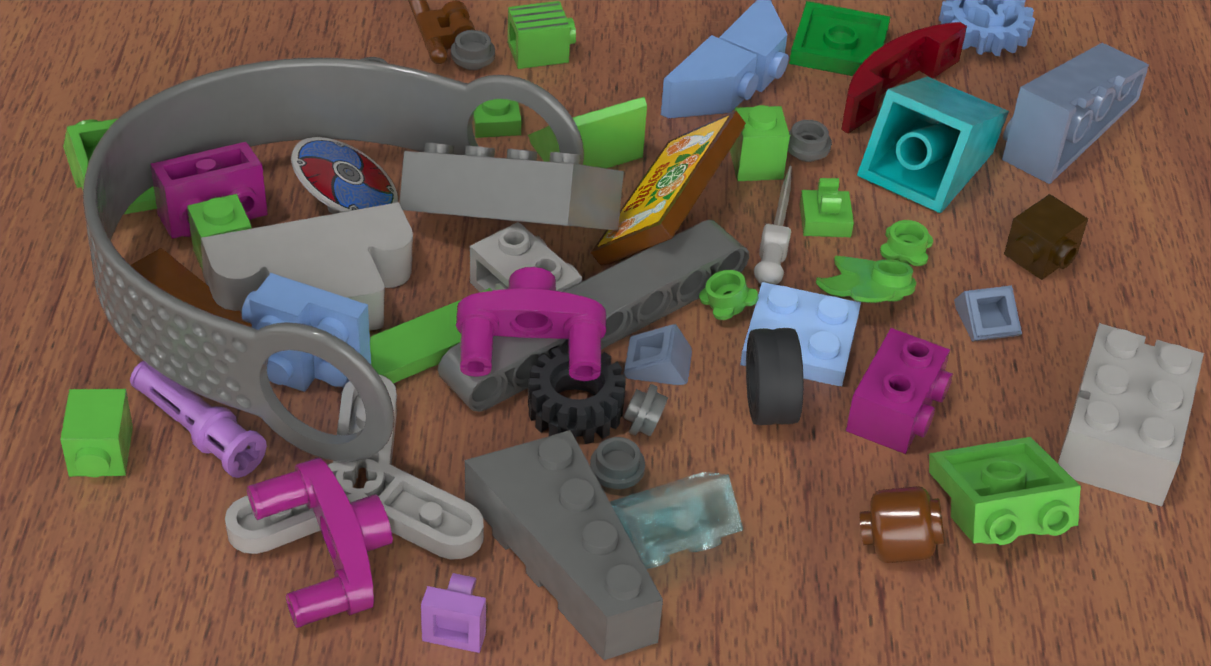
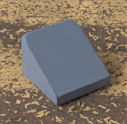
[954,285,1022,342]
[624,324,692,385]

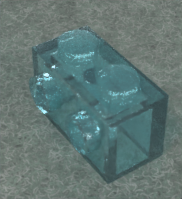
[610,472,743,569]

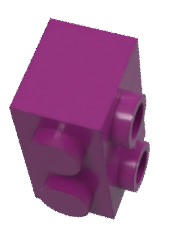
[150,142,268,239]
[846,328,953,454]

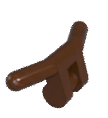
[408,0,476,64]

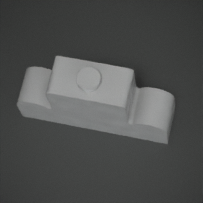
[201,202,413,331]

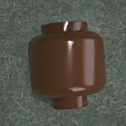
[860,486,944,563]

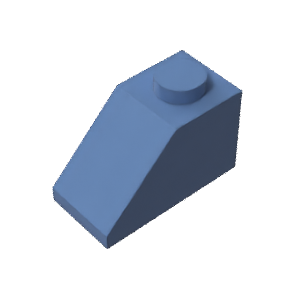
[719,0,789,92]
[661,35,759,118]

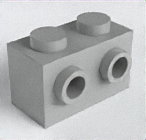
[470,222,582,292]

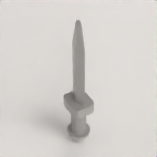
[754,166,792,285]

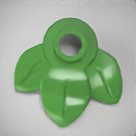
[816,256,916,303]

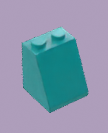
[857,76,1009,213]

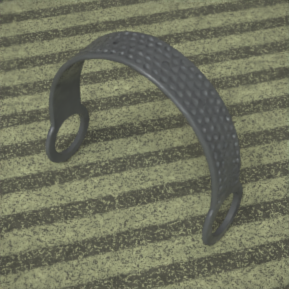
[83,58,584,462]

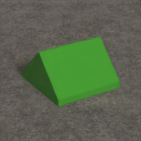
[528,97,647,169]

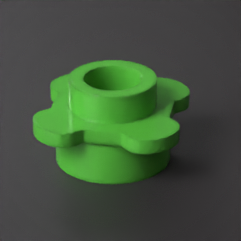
[880,220,933,266]
[699,270,759,320]

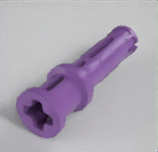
[130,361,267,478]

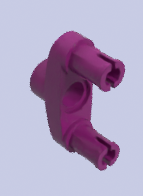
[456,267,606,381]
[247,457,393,628]

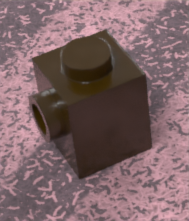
[1004,194,1088,280]

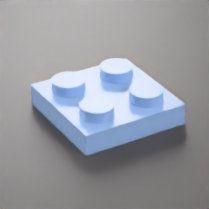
[740,282,861,387]

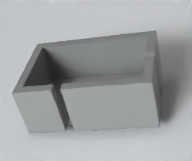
[1058,323,1204,506]

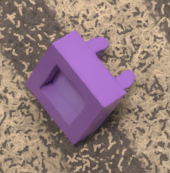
[421,573,486,653]

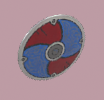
[291,137,398,214]

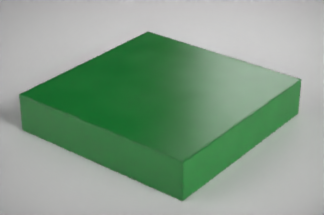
[789,1,891,76]

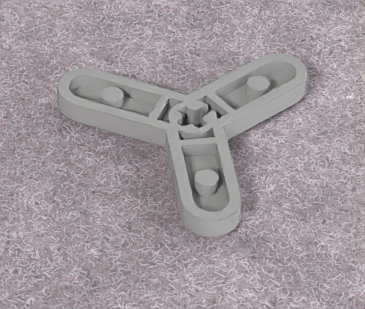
[225,375,484,559]

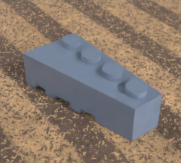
[1002,43,1149,184]

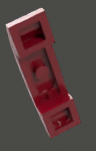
[841,22,967,134]

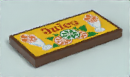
[591,110,746,265]

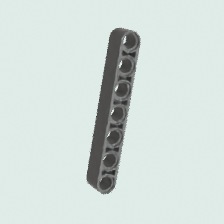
[438,220,749,412]

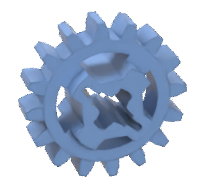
[939,0,1035,56]

